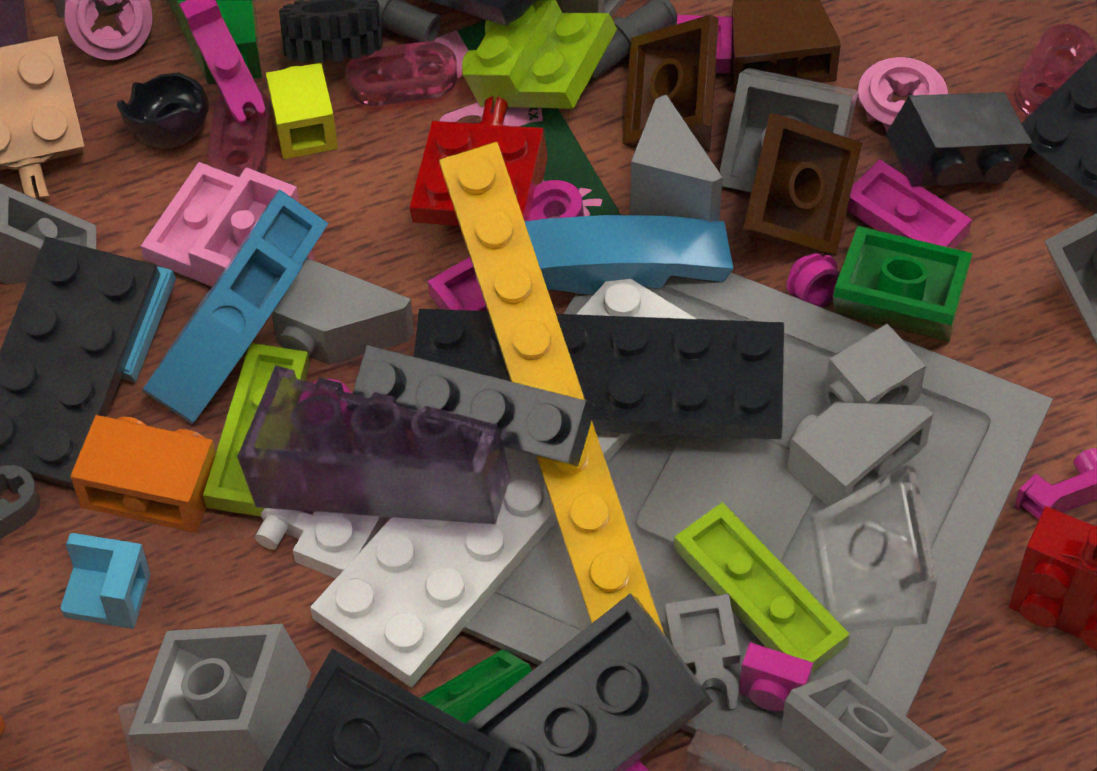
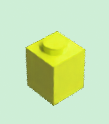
[266,63,338,159]

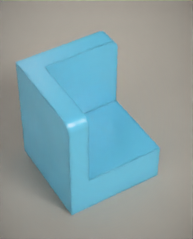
[61,533,151,629]

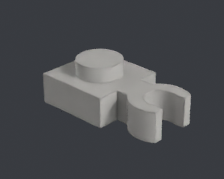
[664,594,741,714]

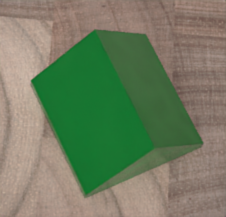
[833,226,973,342]

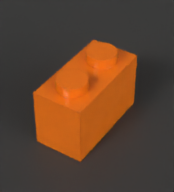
[70,415,216,533]

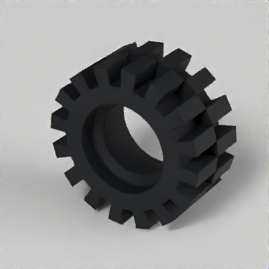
[279,0,383,63]

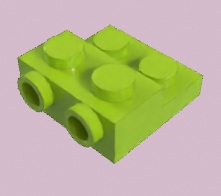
[462,0,617,109]

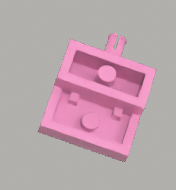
[141,162,314,287]

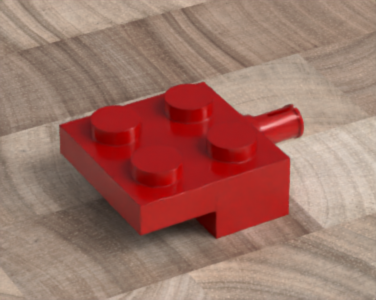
[409,96,548,226]
[1008,506,1097,651]

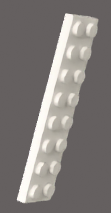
[310,279,696,688]

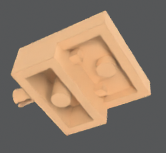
[0,36,85,200]

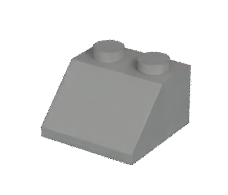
[719,68,858,192]
[128,624,311,771]

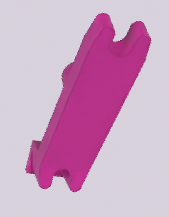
[179,0,266,126]
[1014,448,1097,520]

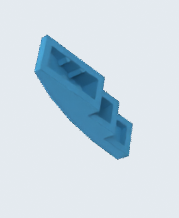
[525,215,734,295]

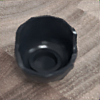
[117,72,209,149]

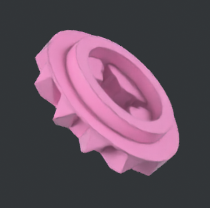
[63,0,152,60]
[858,57,948,132]

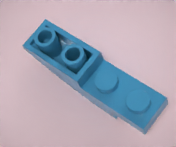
[141,189,329,424]

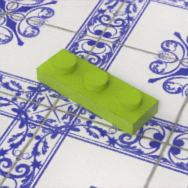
[203,343,310,517]
[673,502,850,673]

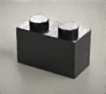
[886,92,1032,186]

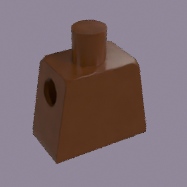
[731,0,841,93]

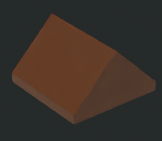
[623,14,719,152]
[743,113,862,255]

